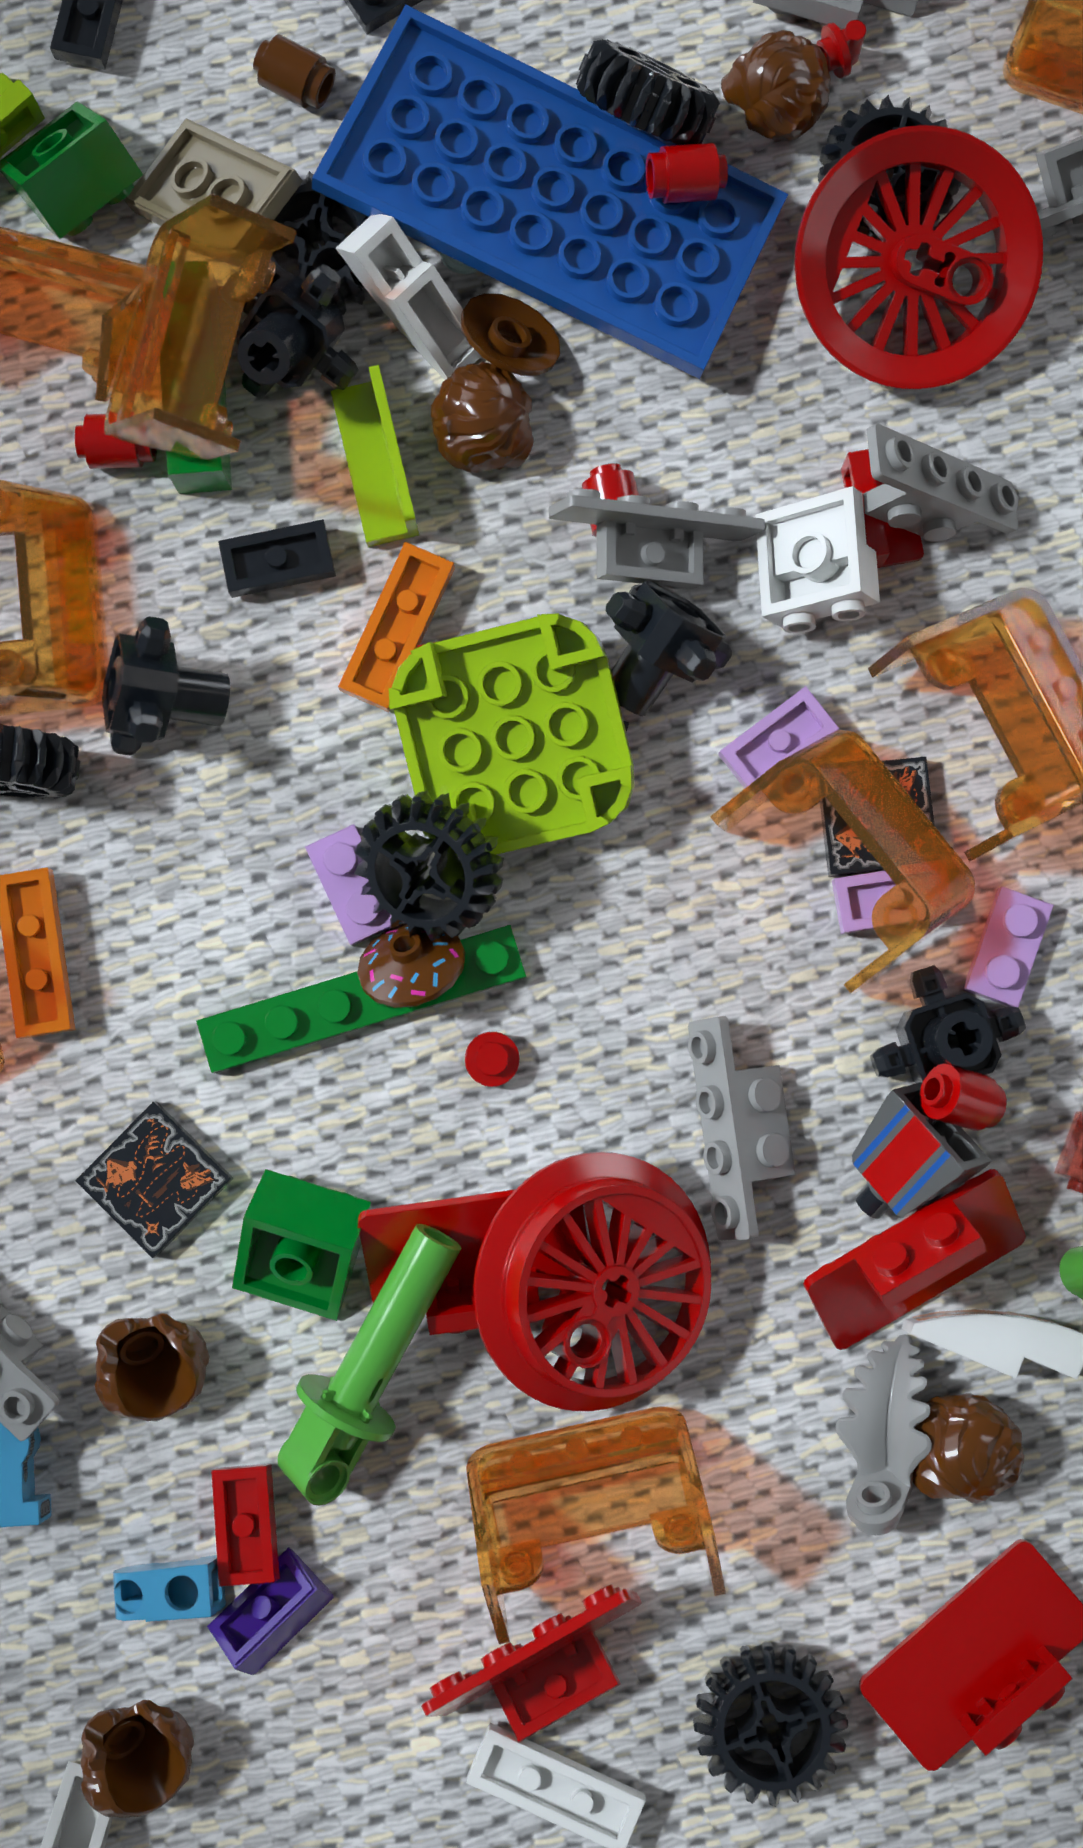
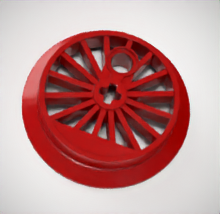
[794,125,1043,389]
[473,1152,711,1411]

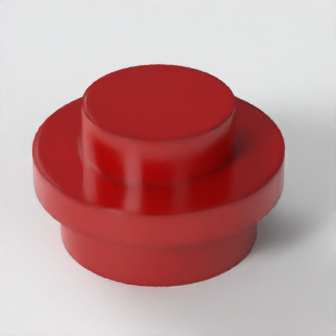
[465,1032,520,1087]

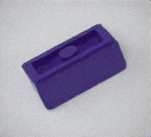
[207,1547,334,1675]

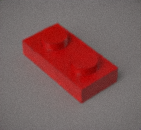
[211,1463,280,1587]

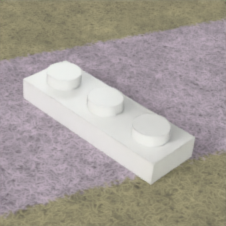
[466,1723,646,1848]

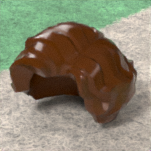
[721,30,831,142]
[431,361,534,473]
[95,1313,210,1422]
[912,1393,1024,1504]
[81,1700,194,1818]

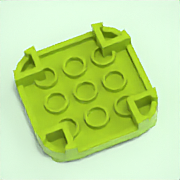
[389,613,635,857]

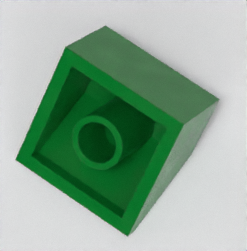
[0,101,143,239]
[232,1169,371,1321]

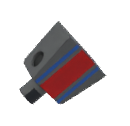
[852,1082,991,1219]

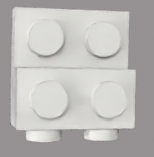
[755,486,880,634]

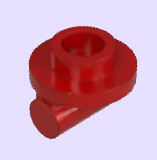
[816,20,866,79]

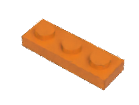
[338,542,455,712]
[0,867,76,1039]

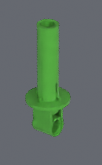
[277,1224,461,1506]

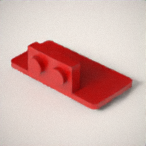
[803,1169,1026,1350]
[358,1189,588,1335]
[859,1539,1083,1771]
[421,1584,642,1742]

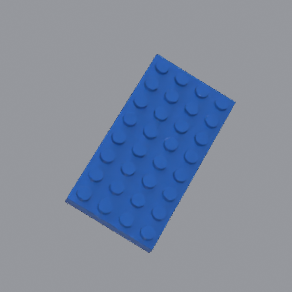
[312,4,788,379]

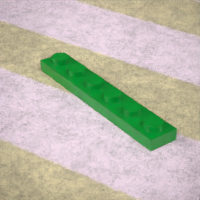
[196,925,527,1074]

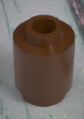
[253,34,336,109]

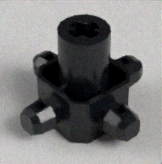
[221,264,359,397]
[605,580,732,716]
[102,616,230,756]
[870,965,1026,1083]

